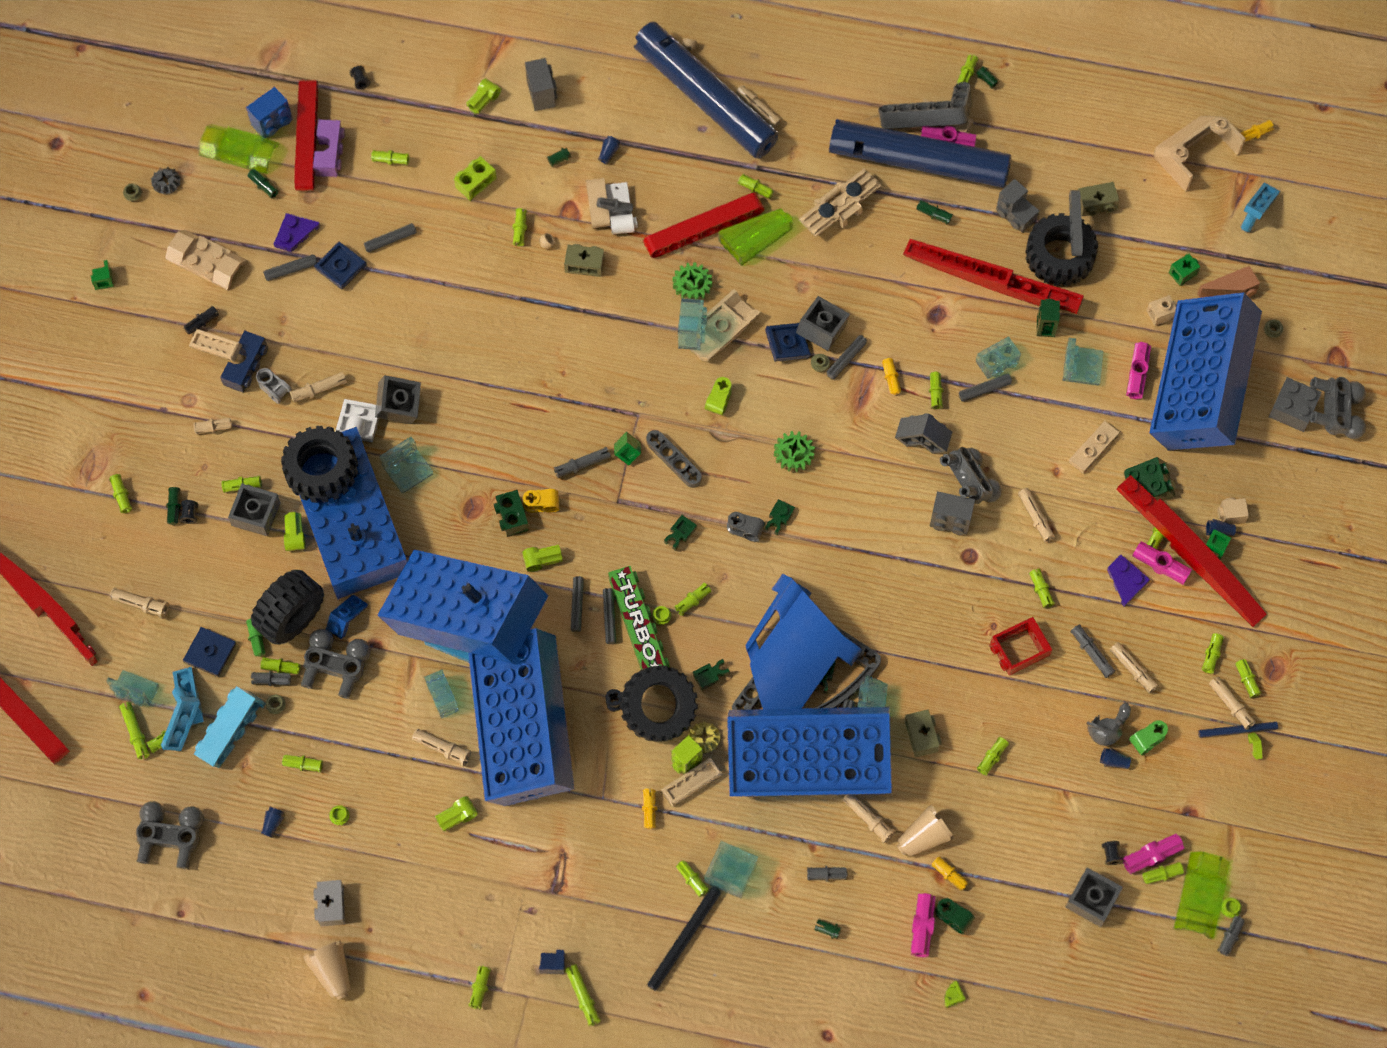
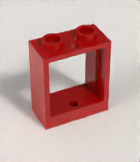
[989,617,1052,676]

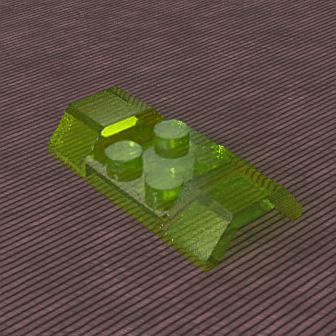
[199,124,279,174]
[1173,851,1230,940]

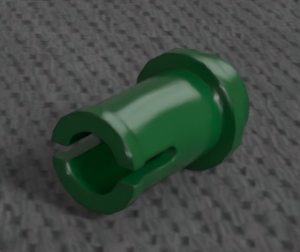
[976,66,999,89]
[547,148,571,167]
[814,918,842,939]

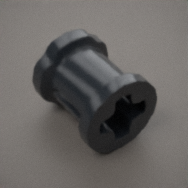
[350,65,370,90]
[179,500,199,524]
[605,689,622,712]
[1101,841,1123,865]

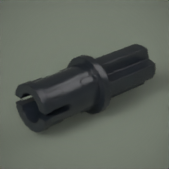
[184,306,219,334]

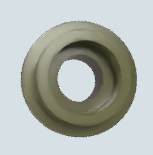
[123,183,142,201]
[1264,319,1283,338]
[811,354,830,372]
[266,695,286,714]

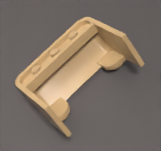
[1154,115,1246,192]

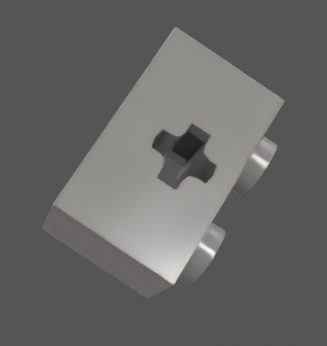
[314,880,345,927]

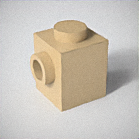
[1147,295,1177,326]
[1217,497,1249,524]

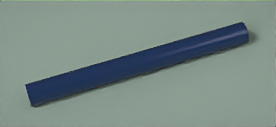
[1198,721,1278,738]

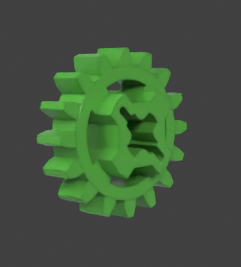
[672,262,712,302]
[774,431,815,472]

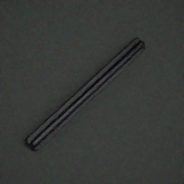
[647,886,721,991]

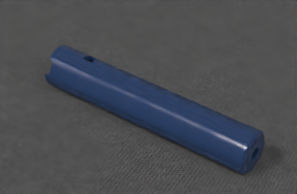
[633,21,778,159]
[829,119,1012,188]

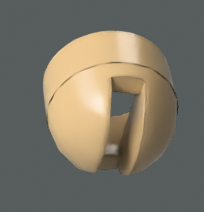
[683,39,697,52]
[539,233,555,249]

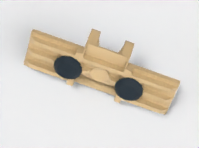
[799,168,881,237]

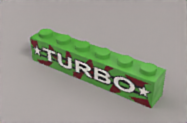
[608,566,670,670]

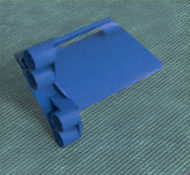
[745,573,862,709]

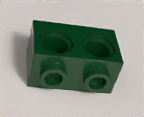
[1036,298,1060,337]
[493,490,529,537]

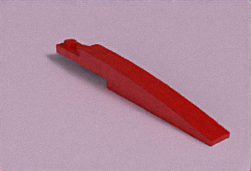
[903,239,1084,314]
[1116,475,1267,627]
[0,552,98,666]

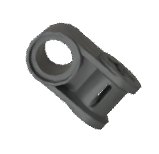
[727,512,765,542]

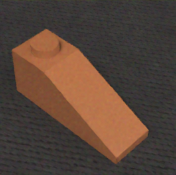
[1197,266,1260,297]

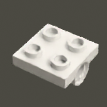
[335,399,379,443]

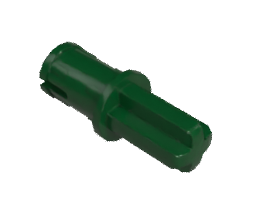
[247,169,279,199]
[916,200,953,225]
[166,487,181,525]

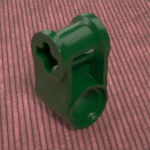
[935,898,975,935]

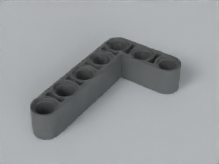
[878,82,972,128]

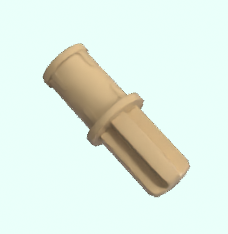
[193,418,232,434]

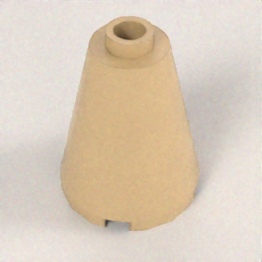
[897,804,955,857]
[303,940,351,1000]

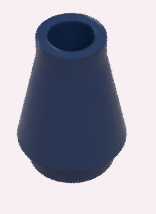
[598,136,620,164]
[1206,519,1236,536]
[1100,747,1131,769]
[261,807,285,838]

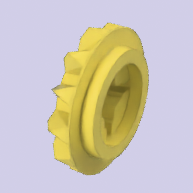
[689,721,720,753]

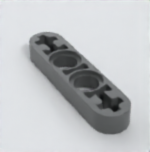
[1069,190,1083,256]
[646,430,702,488]

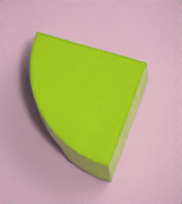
[1248,733,1263,759]
[944,980,965,1008]

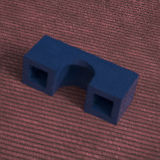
[220,330,268,393]

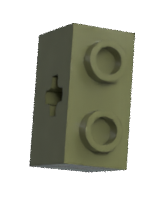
[1078,182,1119,216]
[564,244,605,277]
[904,709,942,757]

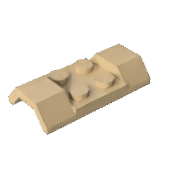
[165,230,247,291]
[682,289,761,361]

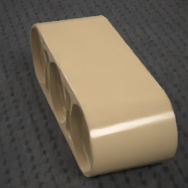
[586,178,610,228]

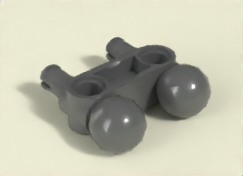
[1310,377,1366,439]
[940,446,1002,504]
[301,629,371,699]
[136,801,204,869]

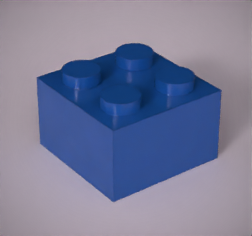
[246,86,293,140]

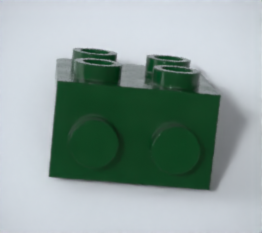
[1124,457,1176,499]

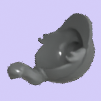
[1086,702,1131,746]

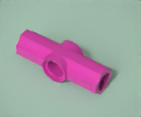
[921,126,976,146]
[1126,342,1151,400]
[1132,541,1192,585]
[1123,833,1184,875]
[911,893,935,958]

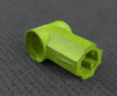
[466,78,501,114]
[284,512,306,551]
[522,545,563,572]
[435,796,478,832]

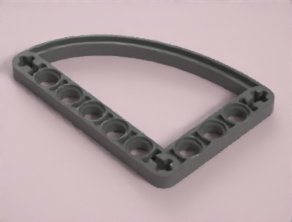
[732,623,881,710]

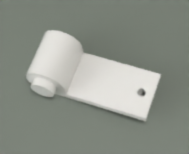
[605,182,637,235]

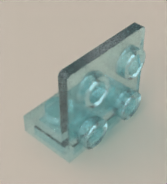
[1062,338,1103,385]
[379,437,434,493]
[106,670,159,707]

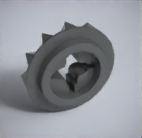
[151,166,181,194]

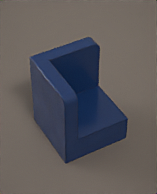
[539,949,565,974]

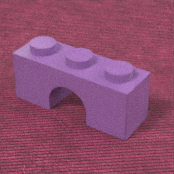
[313,120,345,177]

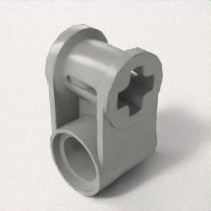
[256,368,292,404]

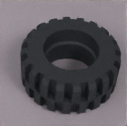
[1025,213,1099,286]
[281,426,358,503]
[251,569,324,645]
[619,665,698,742]

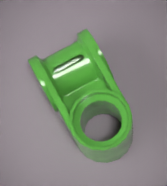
[1129,720,1168,756]

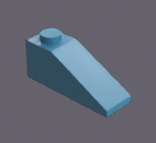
[173,667,204,725]

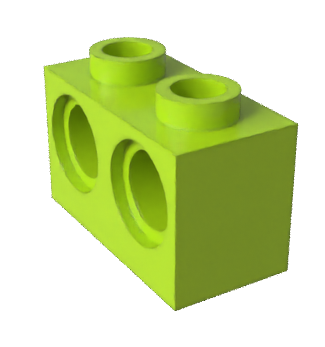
[454,156,497,201]
[671,735,703,775]

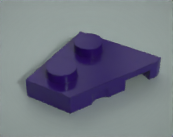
[273,213,320,252]
[1107,554,1150,607]

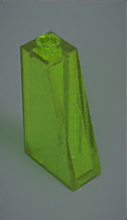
[718,208,793,266]

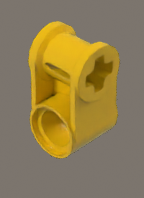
[523,489,559,513]

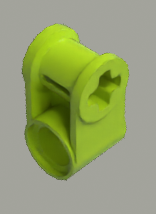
[705,377,732,416]

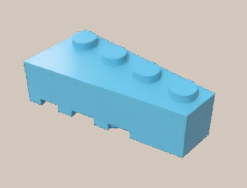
[194,686,266,768]

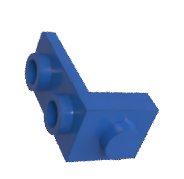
[326,595,368,639]

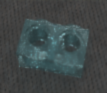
[976,336,1021,379]
[424,670,459,718]

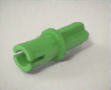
[246,619,265,657]

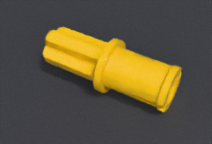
[1241,120,1274,142]
[882,358,901,395]
[642,788,658,829]
[931,856,968,891]

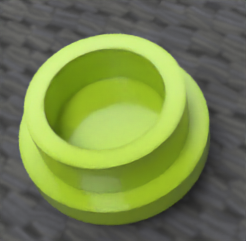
[652,606,671,625]
[329,805,350,825]
[1221,898,1242,918]

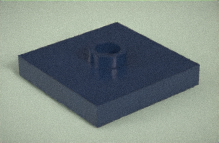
[314,241,367,290]
[765,323,811,362]
[183,627,236,677]

